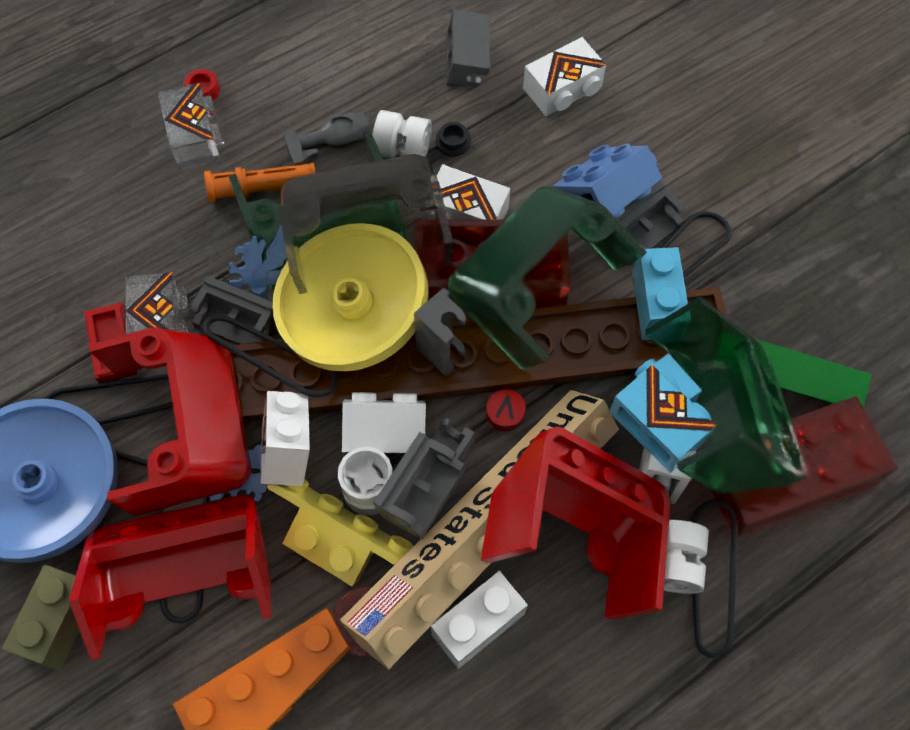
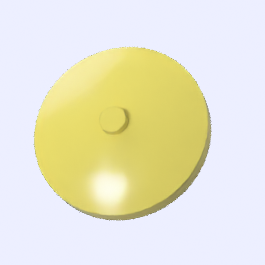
[272,223,428,371]

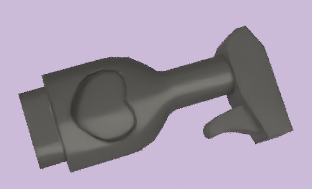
[284,111,371,166]

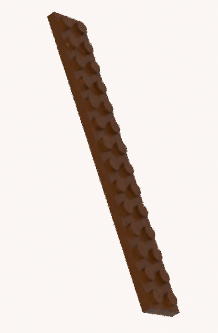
[230,287,731,422]

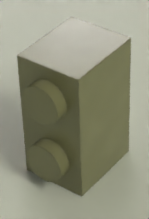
[2,565,80,671]

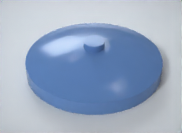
[0,399,118,563]

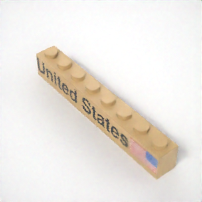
[340,390,619,669]

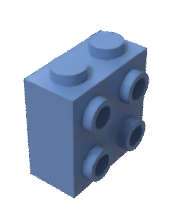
[552,143,662,221]

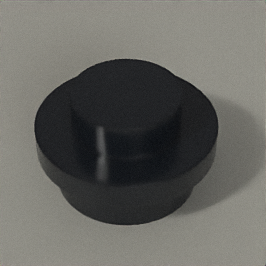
[436,122,471,157]

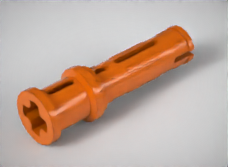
[204,163,317,204]

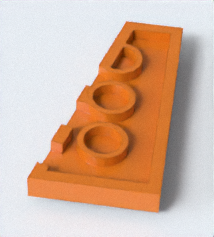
[173,608,351,730]

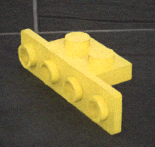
[267,479,413,587]

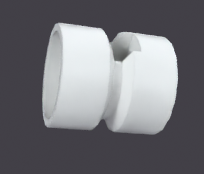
[371,110,432,165]
[338,447,393,515]
[664,520,709,594]

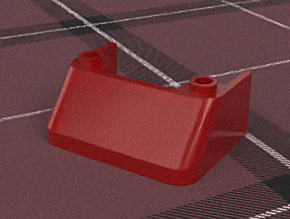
[89,328,251,517]
[480,427,670,620]
[69,495,272,661]

